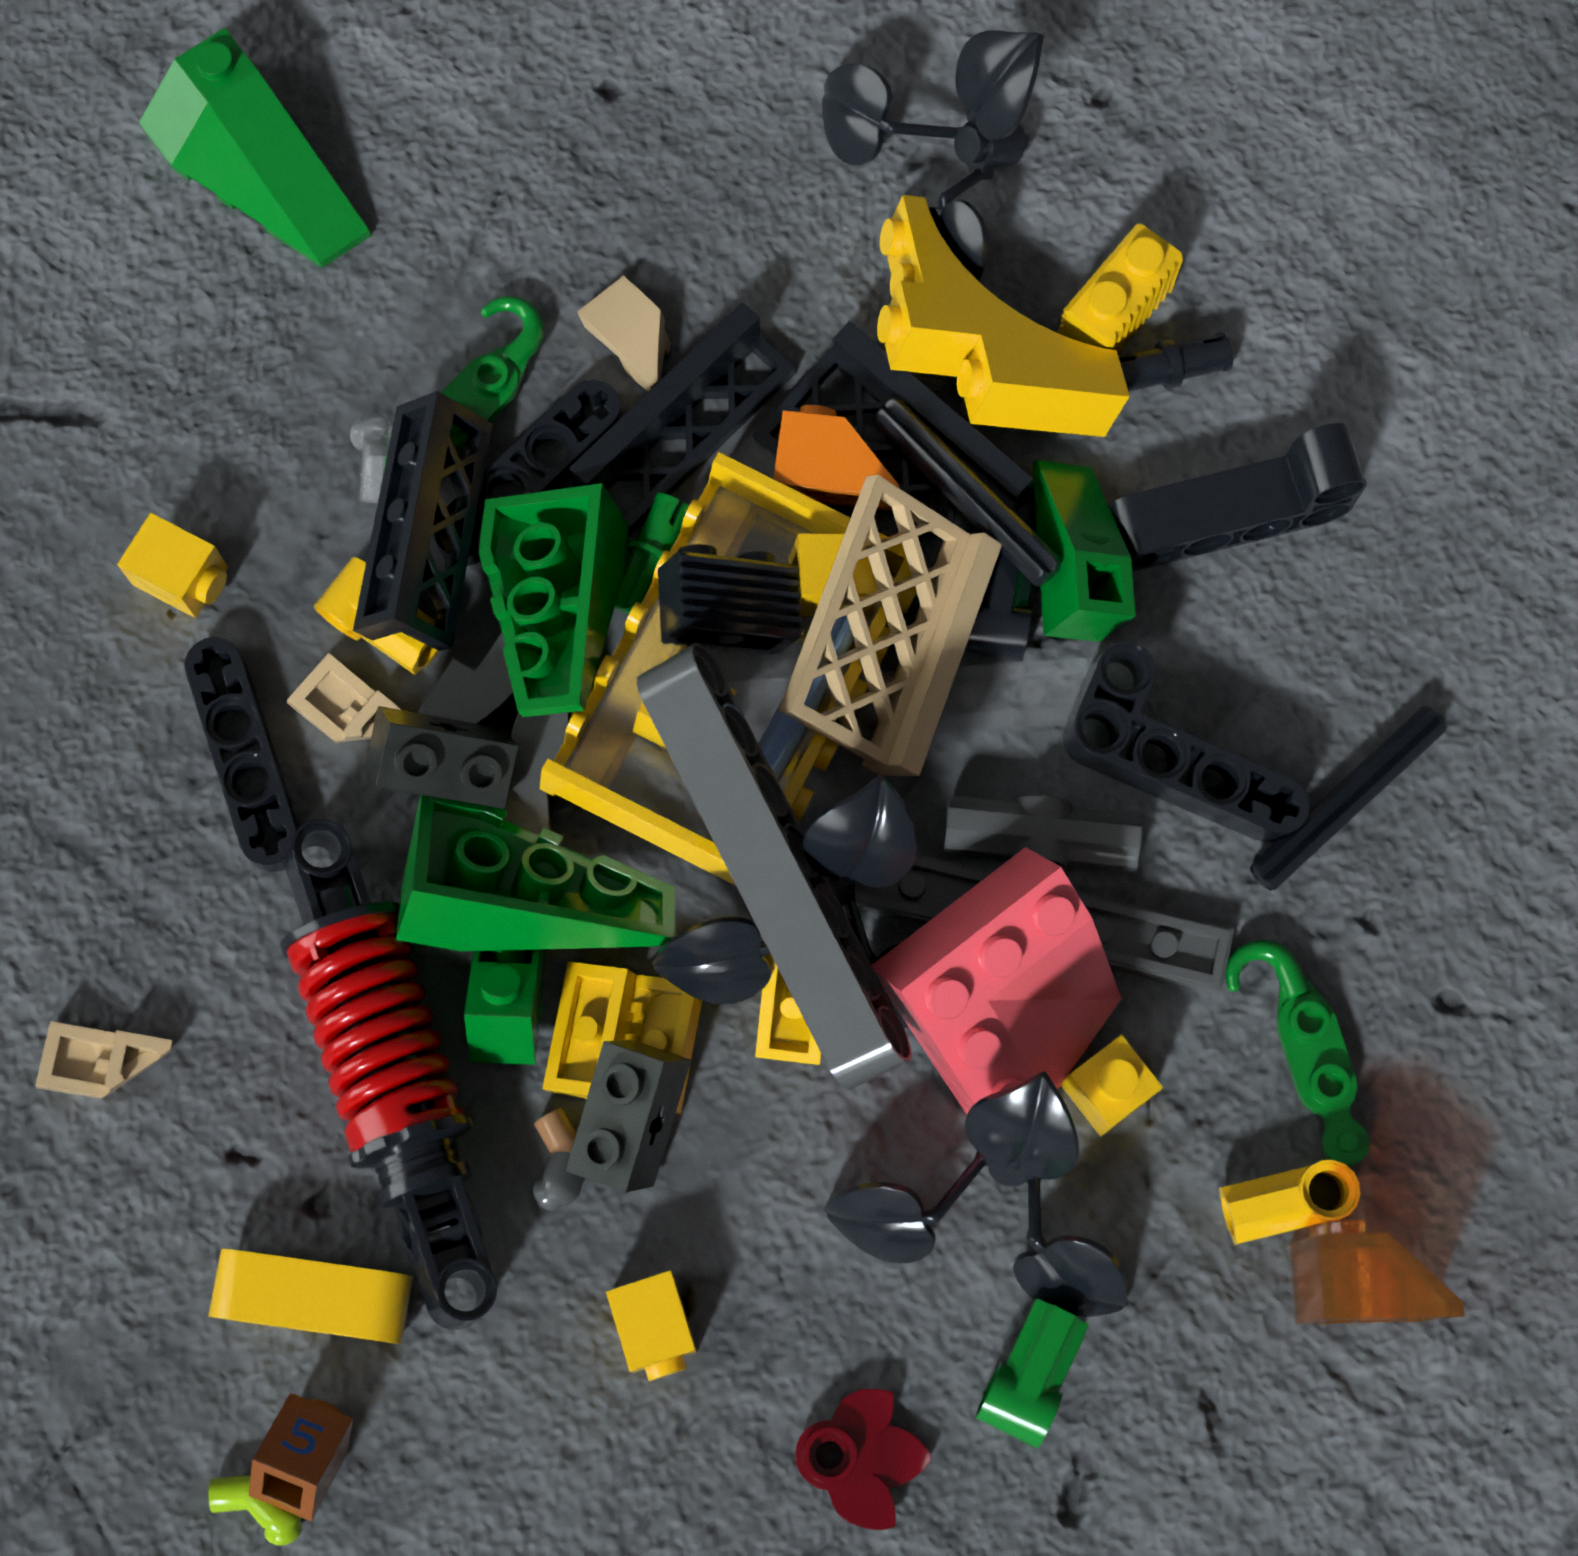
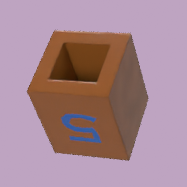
[248,1393,353,1522]

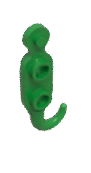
[441,296,544,450]
[1225,940,1370,1166]

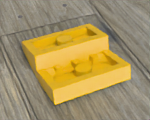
[542,962,702,1115]

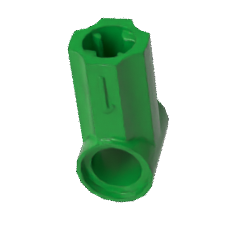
[975,1299,1089,1449]

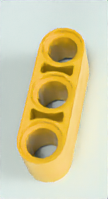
[208,1248,413,1344]

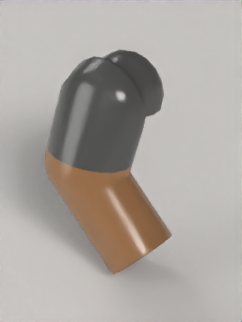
[533,1108,585,1211]

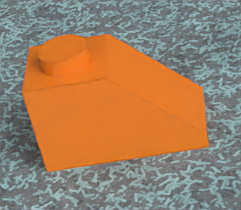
[773,405,900,511]

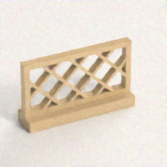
[779,475,1002,776]

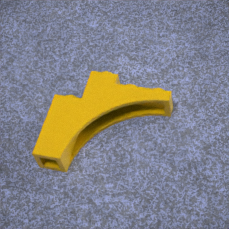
[877,195,1130,437]

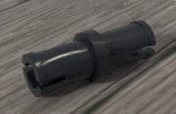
[1118,332,1233,392]

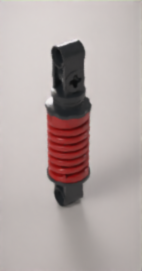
[280,819,497,1330]

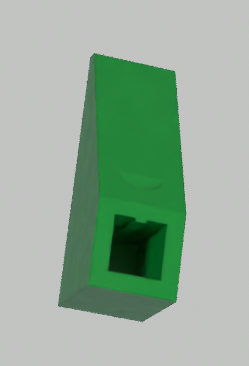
[1033,460,1136,642]
[464,949,546,1065]

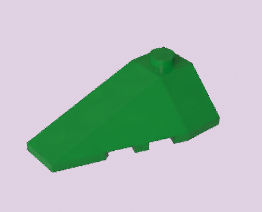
[479,483,629,717]

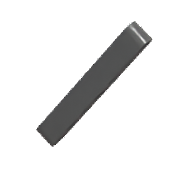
[637,643,912,1089]

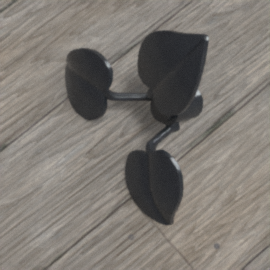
[822,30,1044,281]
[652,775,917,1028]
[824,1071,1129,1317]

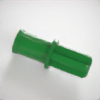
[615,493,689,615]

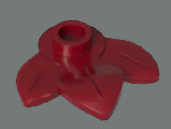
[795,1389,932,1530]

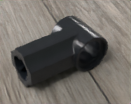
[964,551,1032,662]

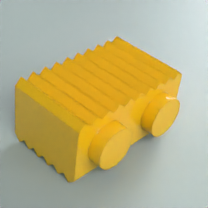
[1057,224,1183,353]

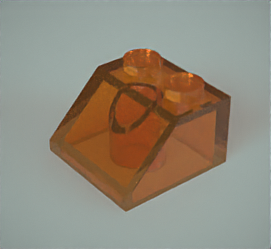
[1290,1220,1465,1325]

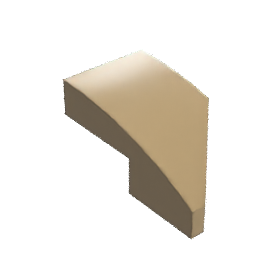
[577,275,671,392]
[287,653,401,743]
[35,1021,173,1099]

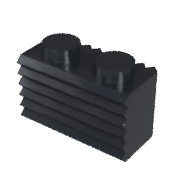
[658,544,803,655]

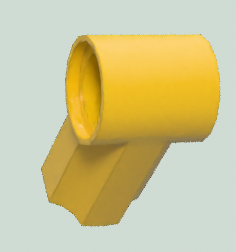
[314,557,439,675]
[1219,1160,1361,1245]

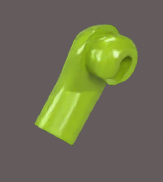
[208,1475,302,1546]

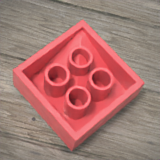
[872,847,1122,1115]

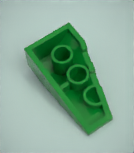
[139,27,371,268]
[396,795,675,951]

